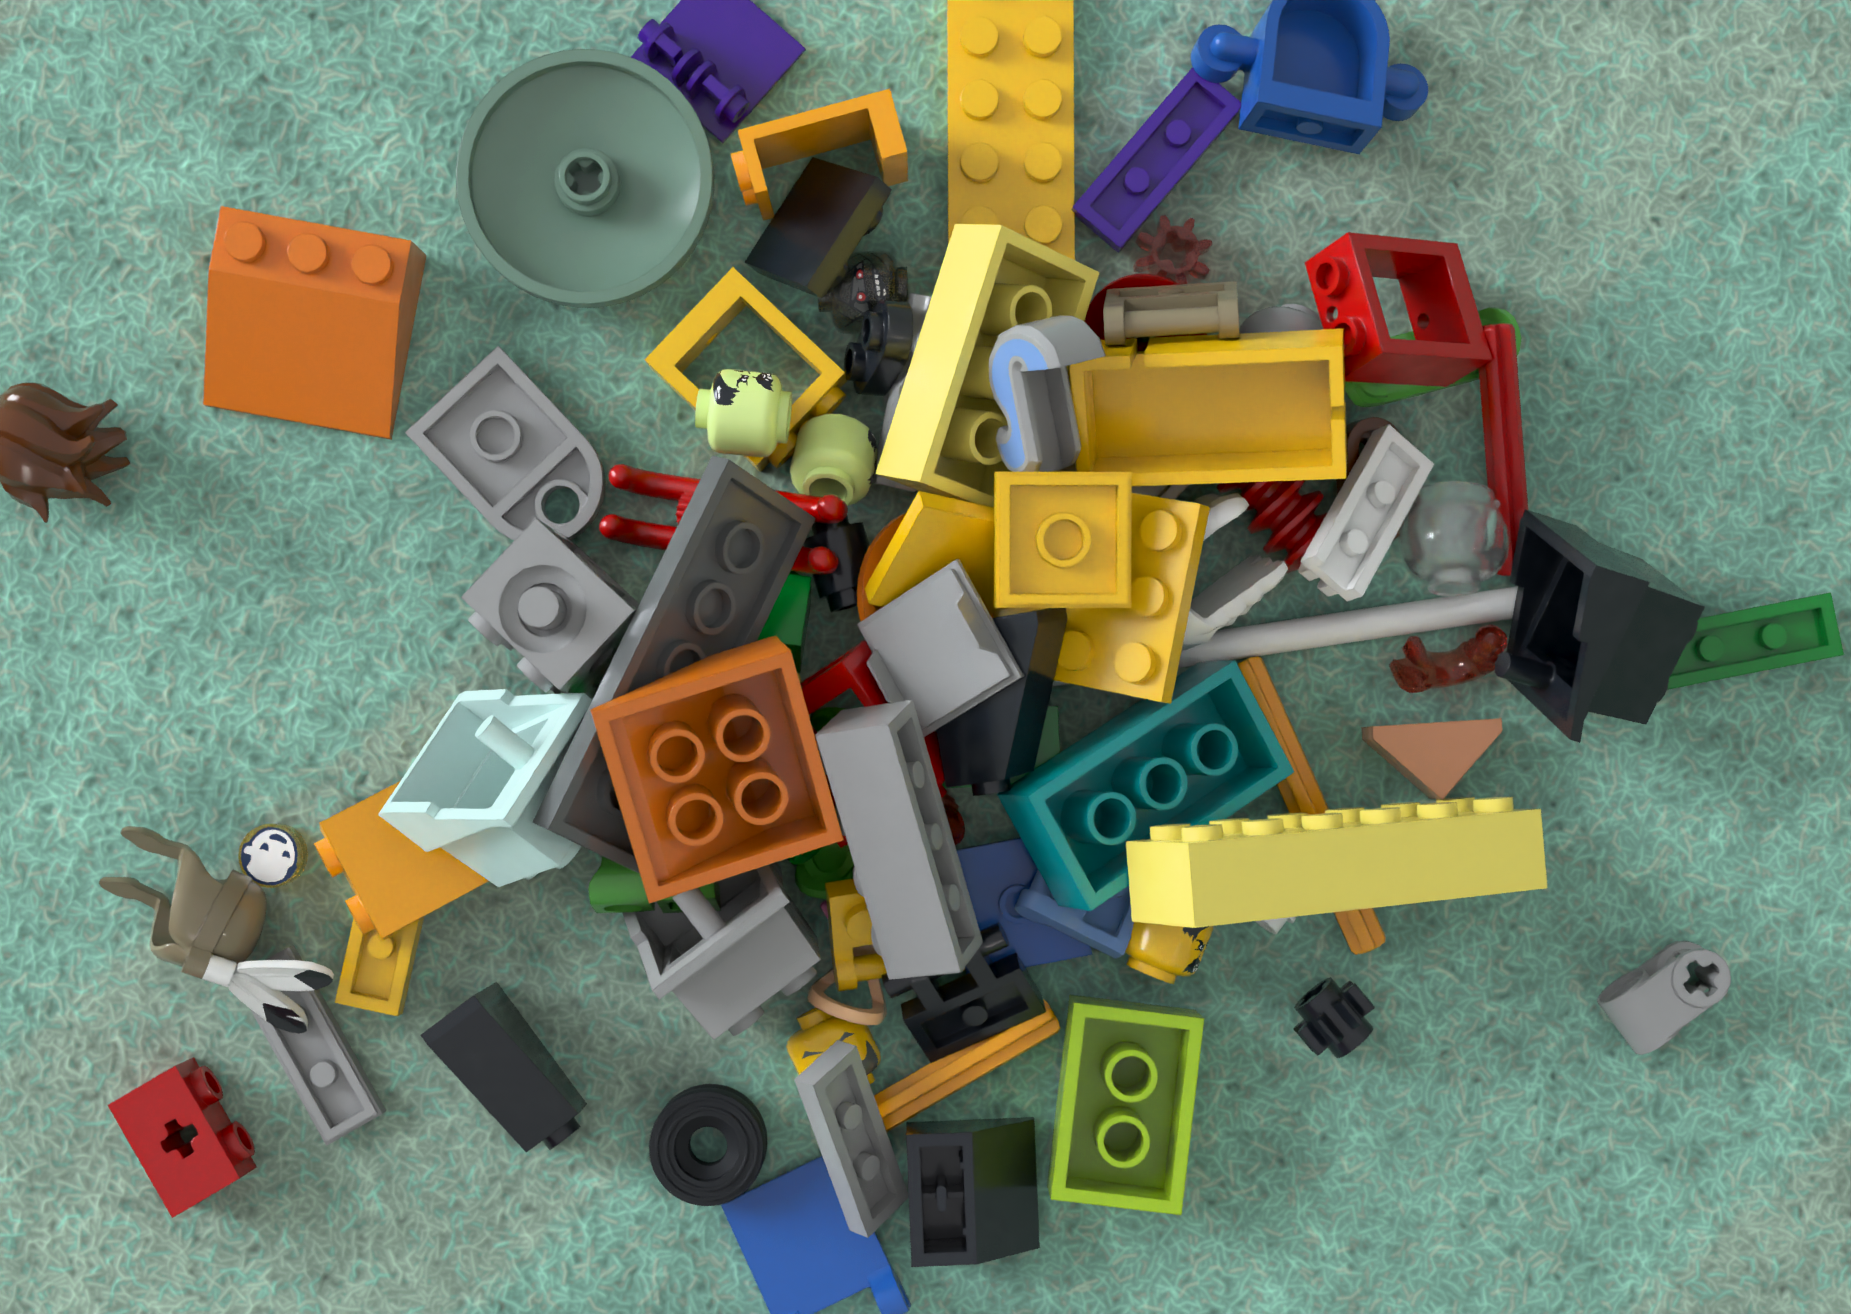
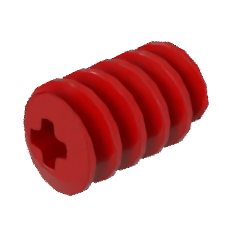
[1216,480,1328,574]

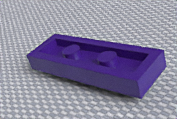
[1071,67,1241,253]

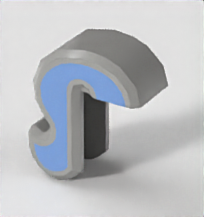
[989,315,1106,472]

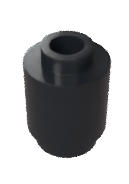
[803,516,870,613]

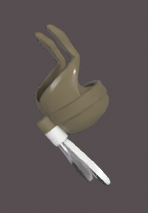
[99,826,334,1034]

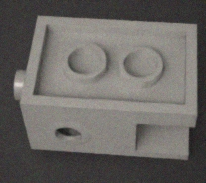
[461,518,639,699]

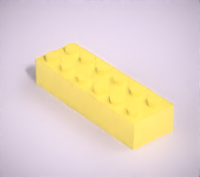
[1126,797,1547,928]

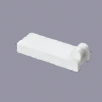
[1298,424,1434,602]

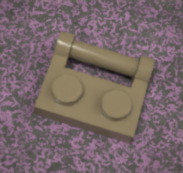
[1103,281,1240,346]

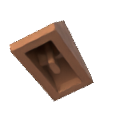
[1361,718,1502,800]

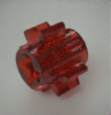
[1133,215,1212,284]

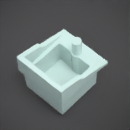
[378,689,592,887]

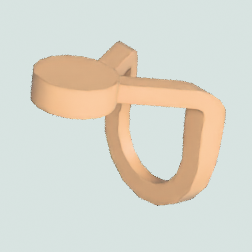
[807,944,887,1025]

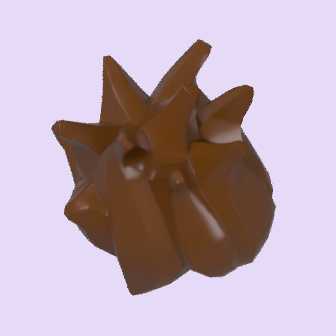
[0,383,130,523]

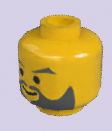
[786,1007,881,1084]

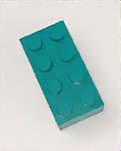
[997,660,1294,911]

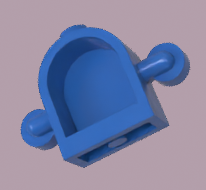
[1191,0,1428,154]

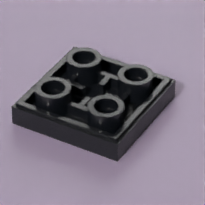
[745,157,892,298]

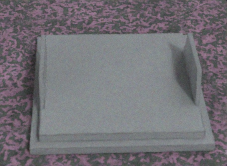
[857,559,1024,737]

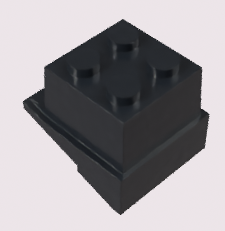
[1495,509,1705,743]

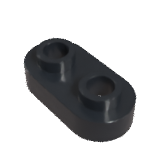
[844,299,913,396]

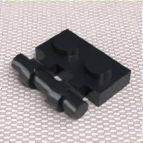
[881,922,1046,1063]

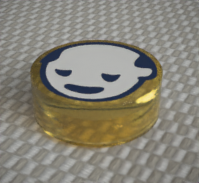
[238,823,308,888]

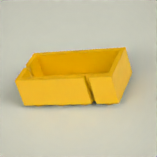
[1070,329,1347,486]

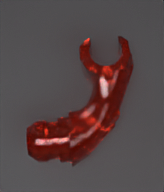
[1389,624,1507,693]

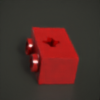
[108,1057,257,1218]

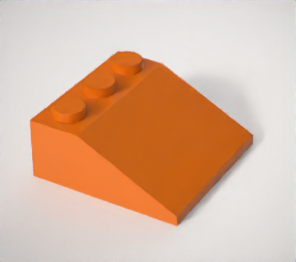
[203,206,427,440]
[590,635,843,904]

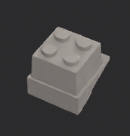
[623,862,821,1040]

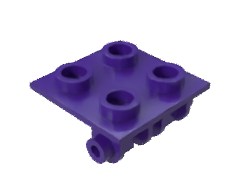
[631,0,806,144]

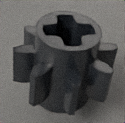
[1293,977,1375,1058]

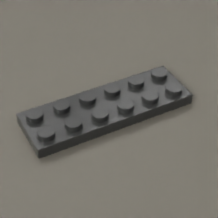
[533,455,816,874]

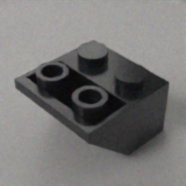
[906,1117,1040,1267]

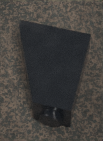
[936,608,1067,796]
[421,982,587,1153]

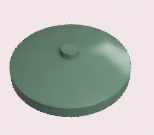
[456,49,715,308]

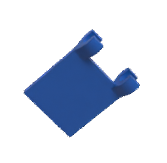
[721,1156,911,1314]

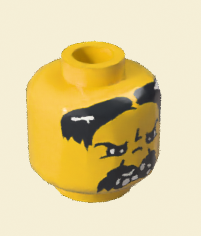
[1125,922,1213,984]

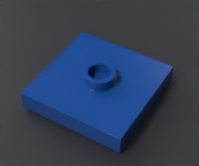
[956,837,1093,974]

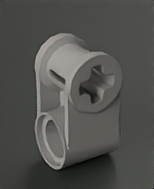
[1597,941,1731,1055]

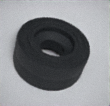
[649,1084,768,1206]

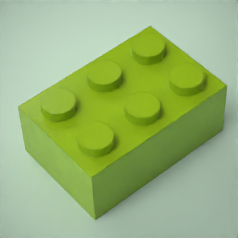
[1047,994,1204,1215]

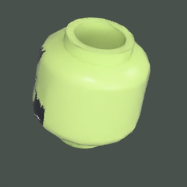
[695,369,792,457]
[790,414,877,506]

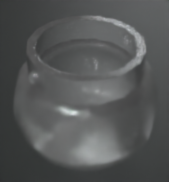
[1398,481,1509,596]

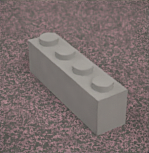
[815,700,983,980]

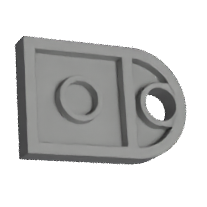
[405,346,606,540]

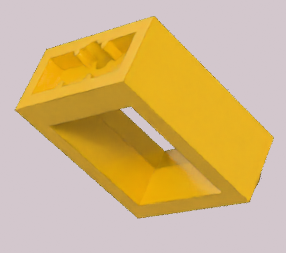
[644,267,847,472]

